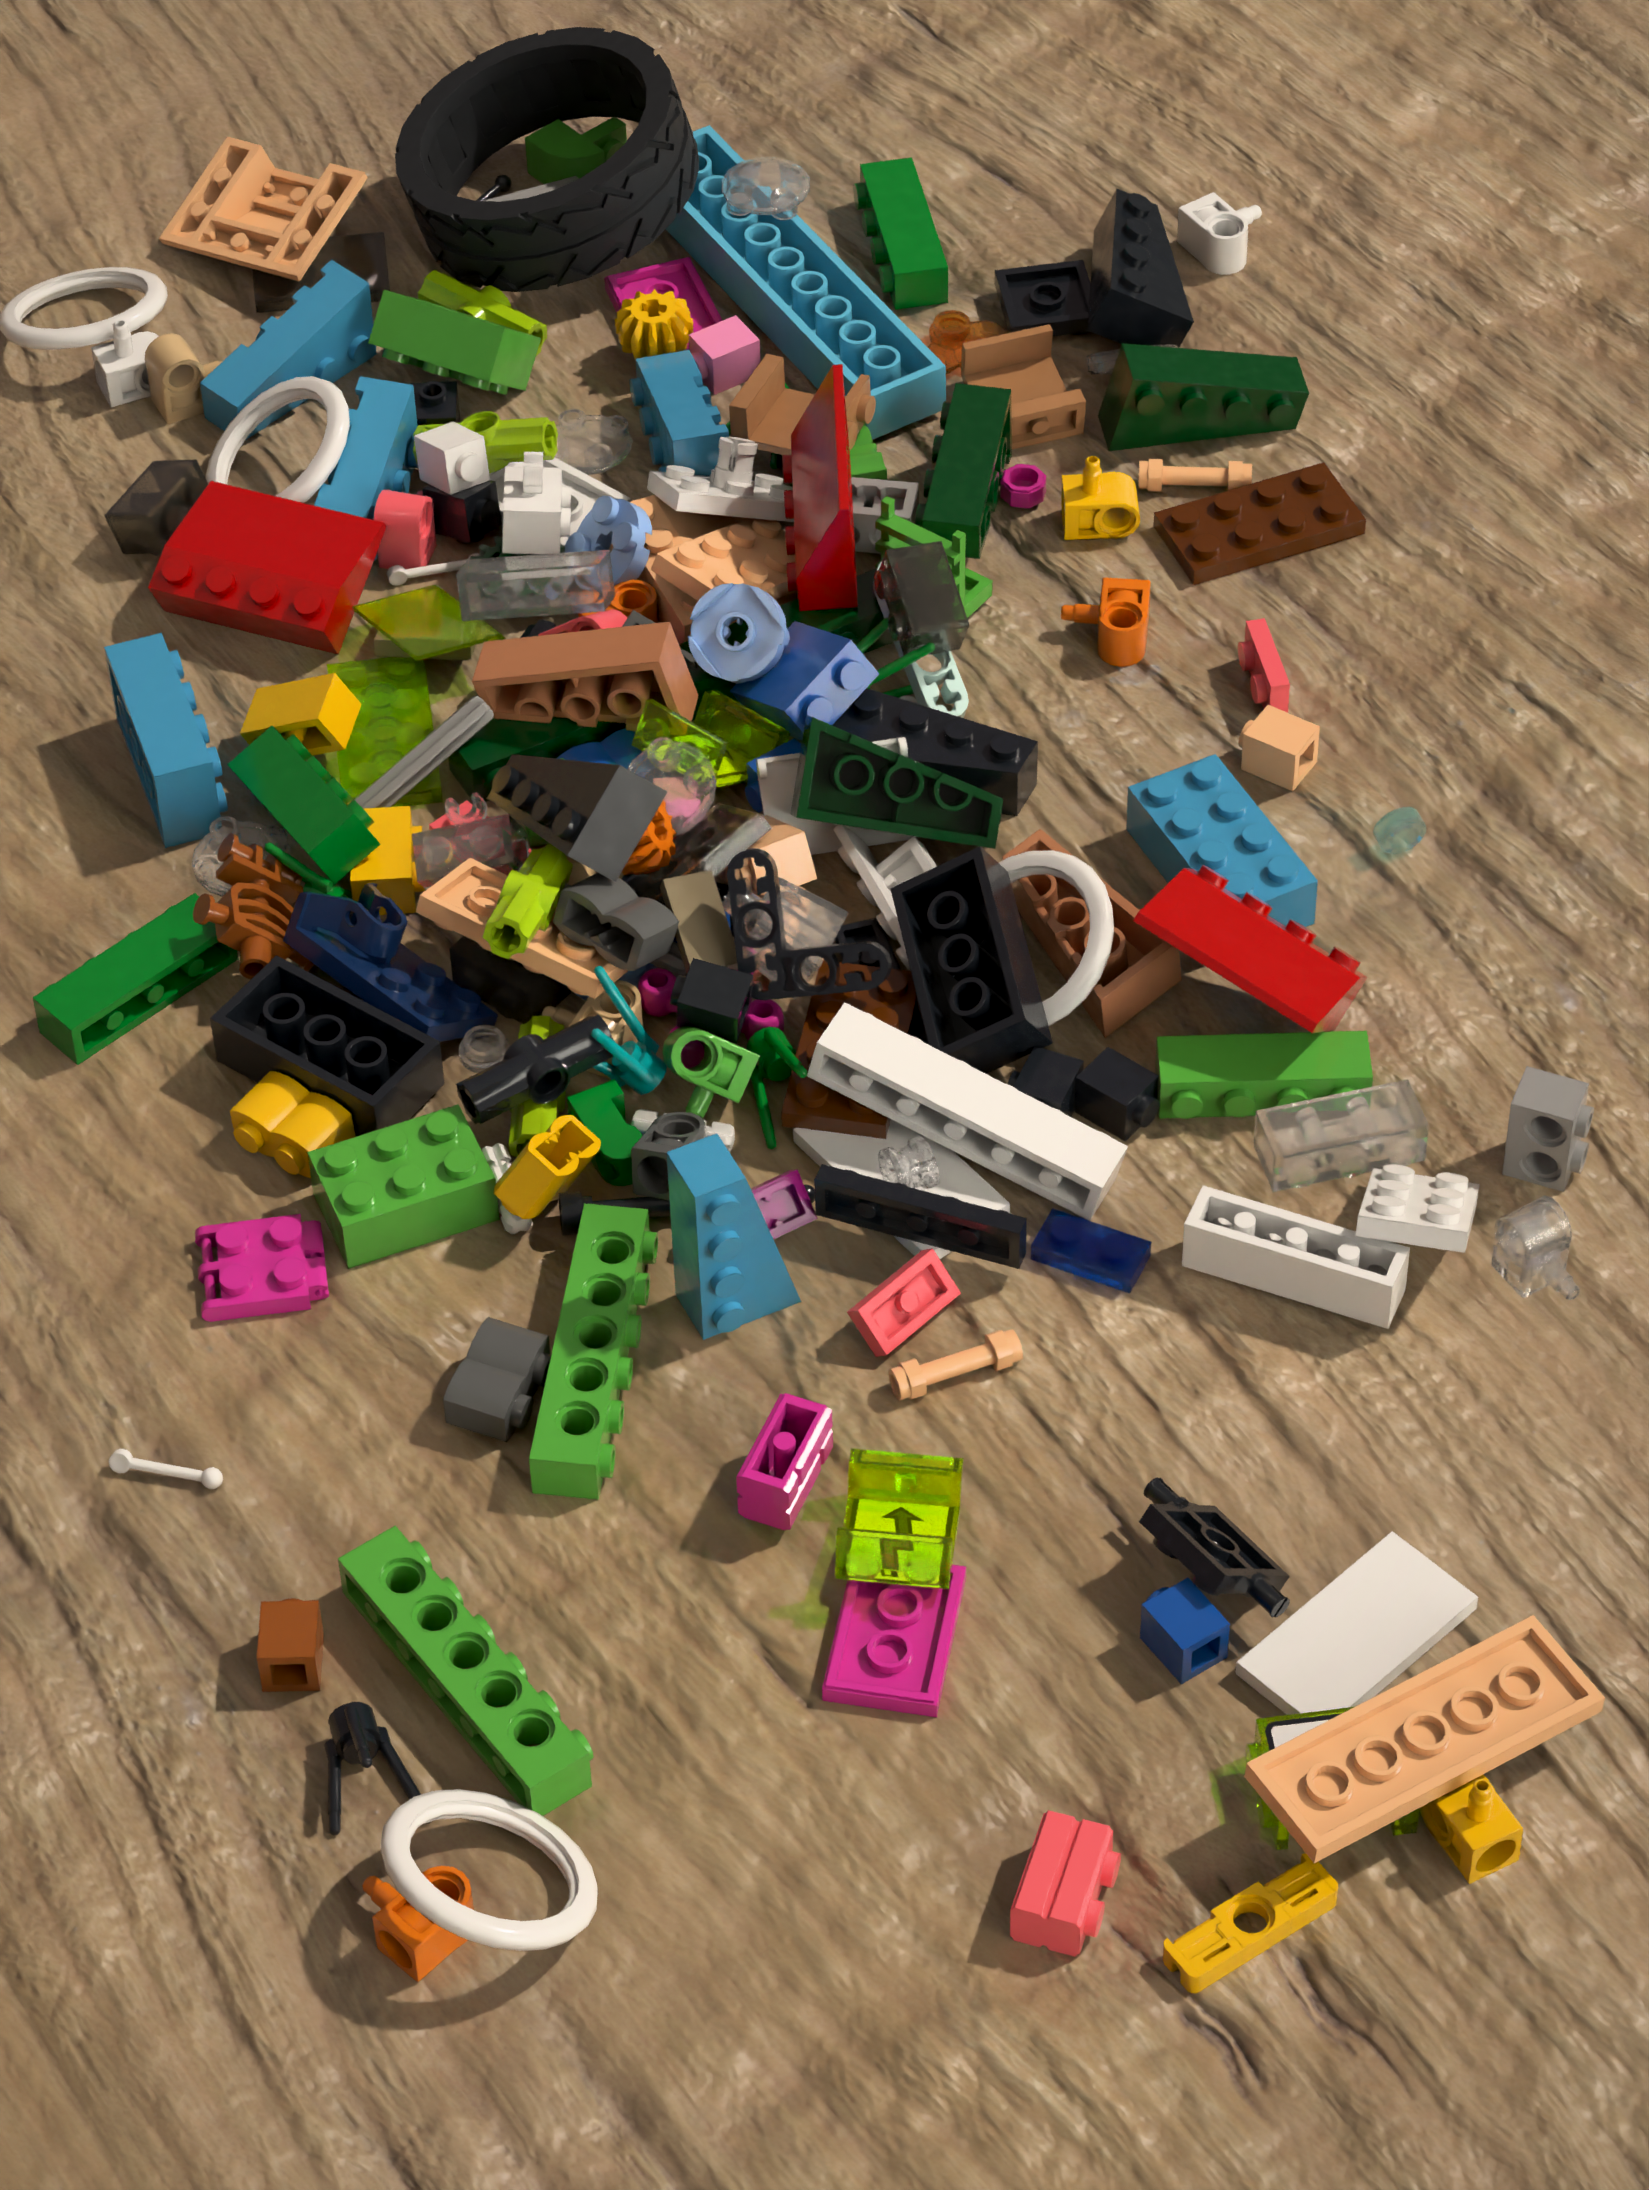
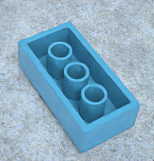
[104,633,228,848]
[1126,754,1318,927]

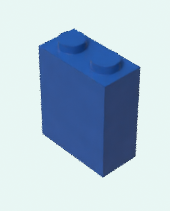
[730,621,879,741]

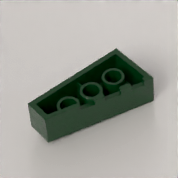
[1098,343,1309,451]
[915,383,1012,559]
[790,715,1003,849]

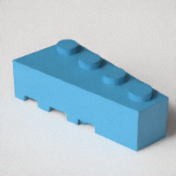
[200,259,377,440]
[629,350,729,476]
[314,376,419,560]
[666,1133,801,1340]

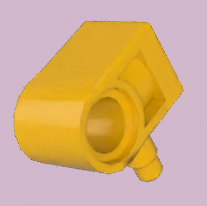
[1061,456,1141,540]
[1420,1774,1523,1884]

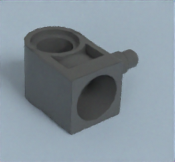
[631,1112,706,1200]

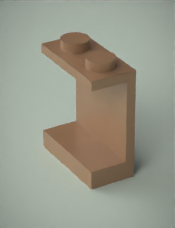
[961,324,1086,450]
[729,354,876,455]

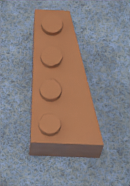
[472,622,698,736]
[1002,829,1182,1038]

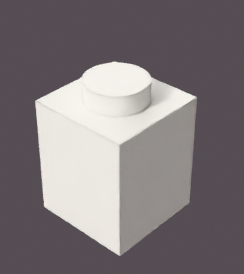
[414,421,490,495]

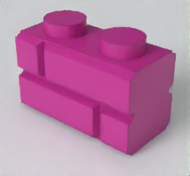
[736,1393,833,1531]

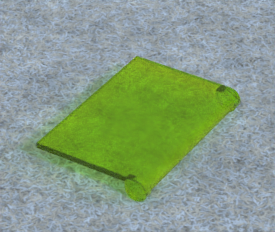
[353,585,506,661]

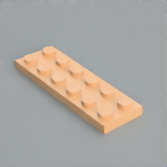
[1244,1615,1605,1863]

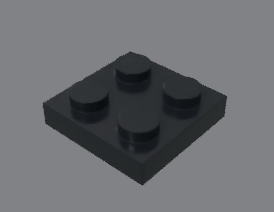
[994,260,1090,337]

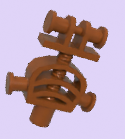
[193,833,313,980]

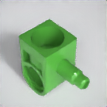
[662,1026,760,1118]

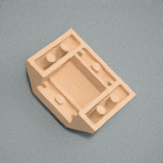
[159,137,368,281]

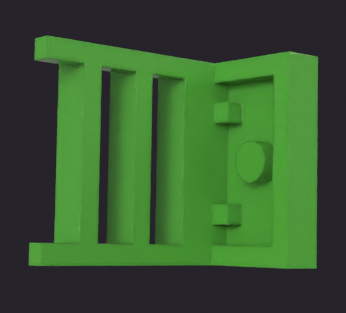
[875,496,993,631]

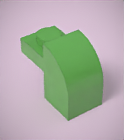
[525,117,627,184]

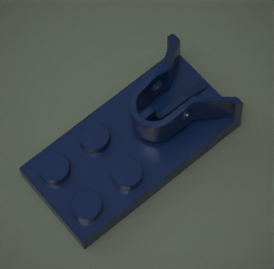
[283,883,498,1042]

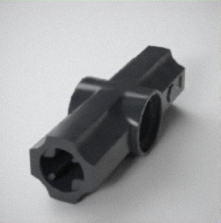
[456,1015,614,1124]

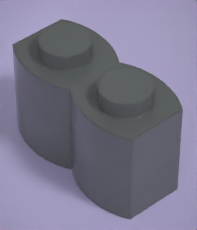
[553,873,679,971]
[443,1317,551,1442]

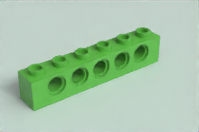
[529,1203,658,1500]
[338,1525,594,1816]

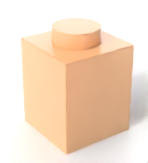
[1238,705,1320,791]

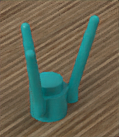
[591,966,667,1095]

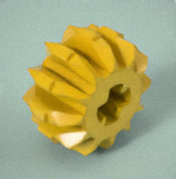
[615,288,693,360]

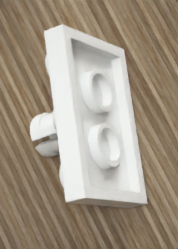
[647,437,794,522]

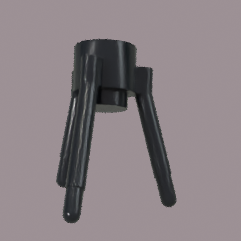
[324,1702,431,1835]

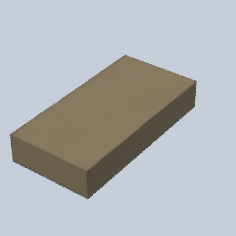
[660,870,738,973]

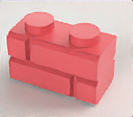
[1010,1810,1121,1957]

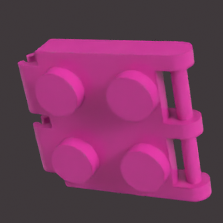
[195,1214,329,1322]

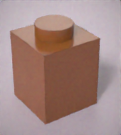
[257,1598,324,1692]

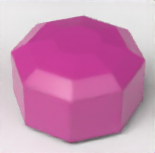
[1000,464,1046,509]

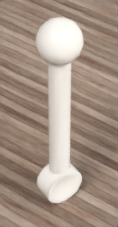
[387,553,479,586]
[109,1449,223,1489]

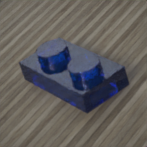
[1030,1208,1152,1293]

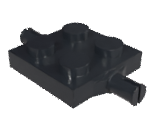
[1139,1477,1290,1618]

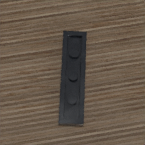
[814,1164,1027,1269]

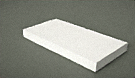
[793,1119,1010,1259]
[1236,1531,1478,1719]

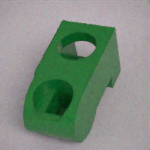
[567,1079,642,1186]

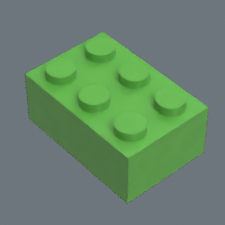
[368,290,541,395]
[307,1104,500,1269]

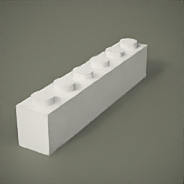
[807,1002,1128,1221]

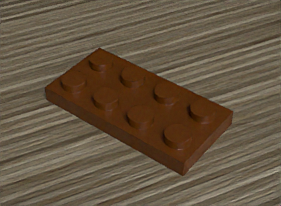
[1153,462,1366,585]
[781,960,919,1139]

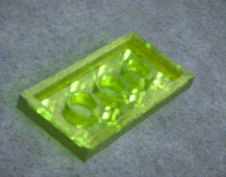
[327,657,443,807]

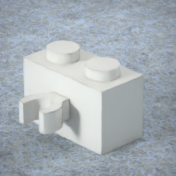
[502,452,571,555]

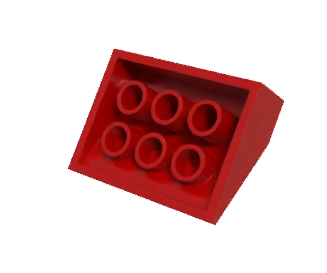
[782,364,858,611]
[148,481,387,655]
[1133,865,1367,1033]

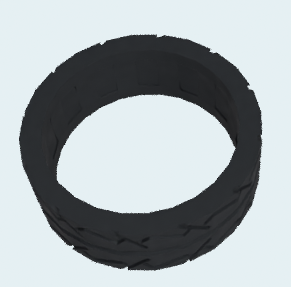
[395,27,699,292]

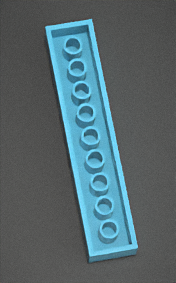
[666,125,946,440]

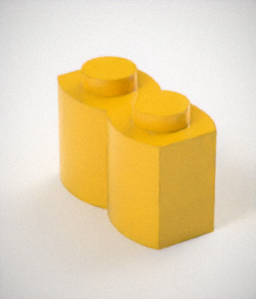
[230,1071,356,1178]
[494,1115,601,1219]

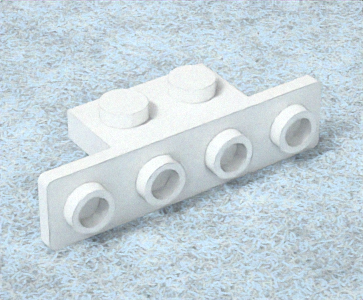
[833,824,937,971]

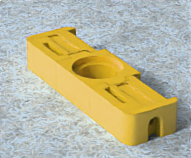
[1163,1853,1338,1993]

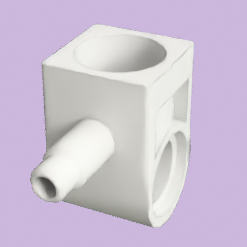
[1177,192,1262,275]
[91,320,159,408]

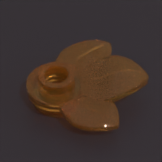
[928,310,1009,375]

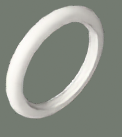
[0,267,168,350]
[205,376,350,503]
[999,850,1114,1026]
[381,1789,598,1951]

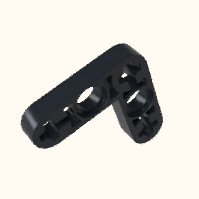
[727,848,892,1000]

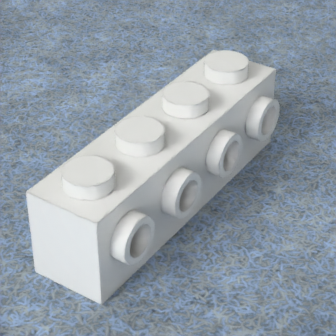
[1182,1186,1410,1329]

